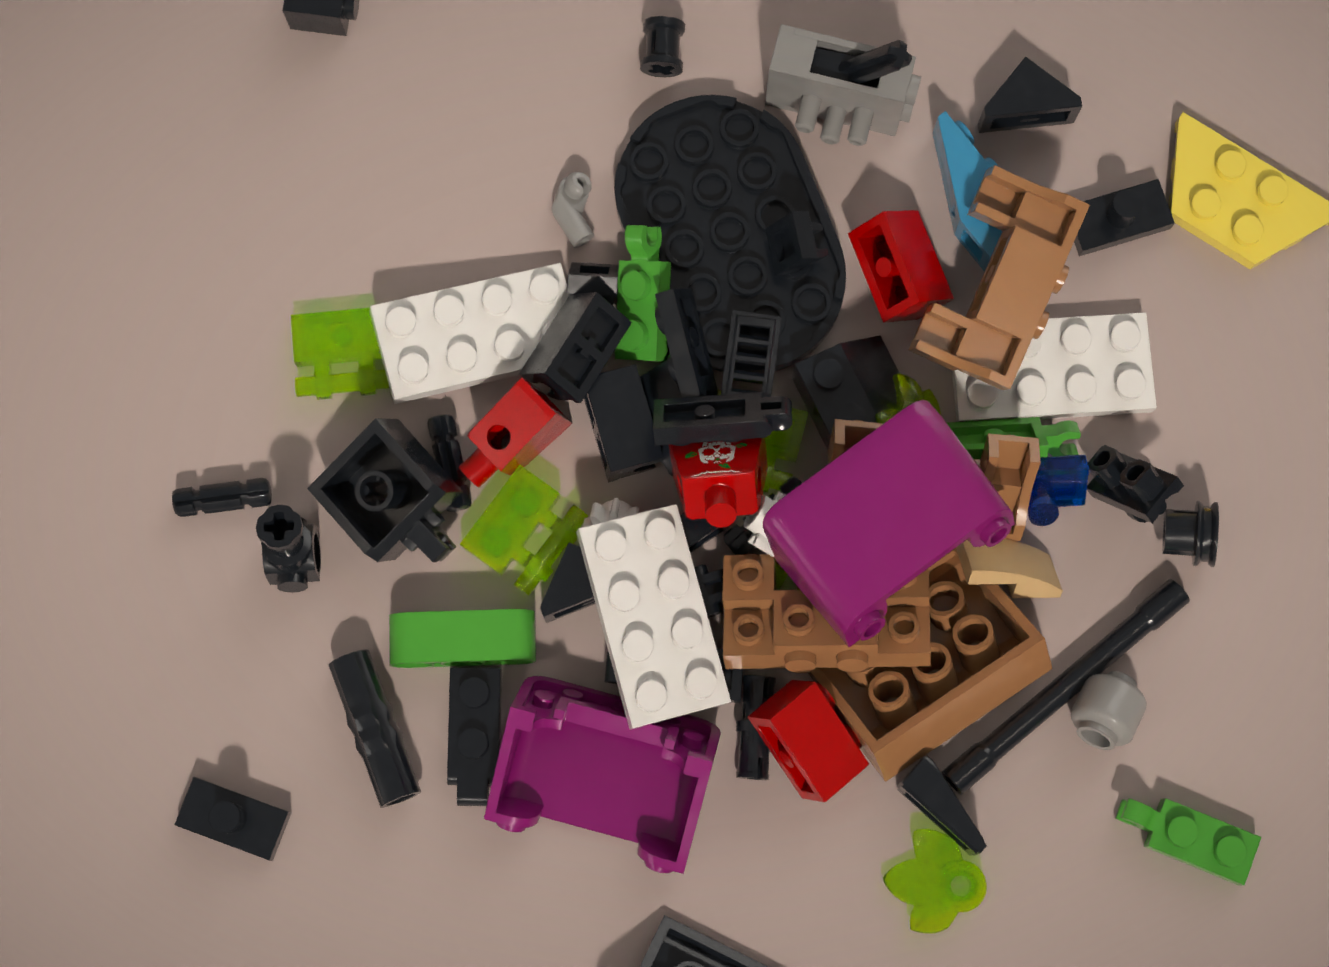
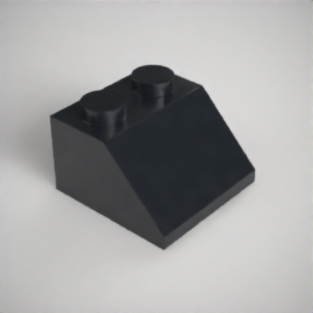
[792,335,914,450]

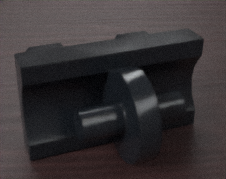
[1086,445,1184,524]

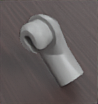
[552,172,594,248]

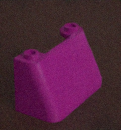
[763,400,1015,647]
[484,676,721,874]

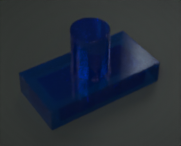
[1028,455,1089,526]

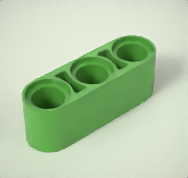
[389,609,536,668]

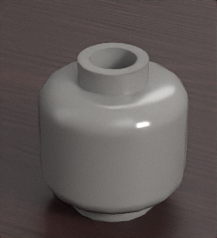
[1071,671,1147,750]

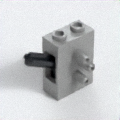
[765,24,921,146]

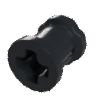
[640,16,685,78]

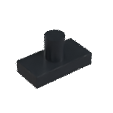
[1074,179,1175,257]
[174,777,291,861]

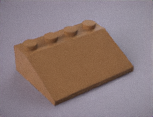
[808,548,1053,782]

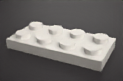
[369,263,570,404]
[952,312,1157,422]
[576,504,731,730]

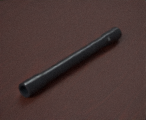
[941,579,1190,795]

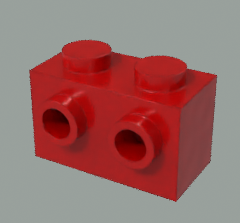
[848,210,954,323]
[748,680,869,803]

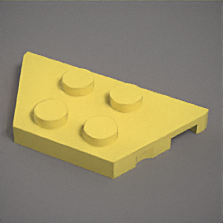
[1168,112,1329,270]

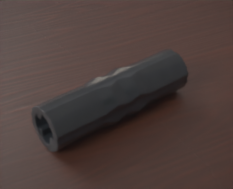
[328,649,421,808]

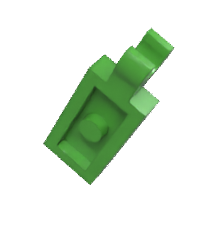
[615,225,671,361]
[946,417,1081,463]
[1115,798,1261,886]

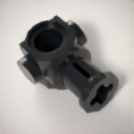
[256,505,321,593]

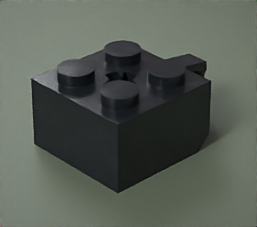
[307,418,463,562]

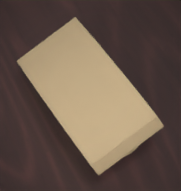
[956,539,1063,598]

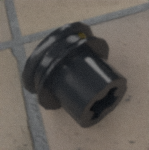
[1162,501,1219,567]

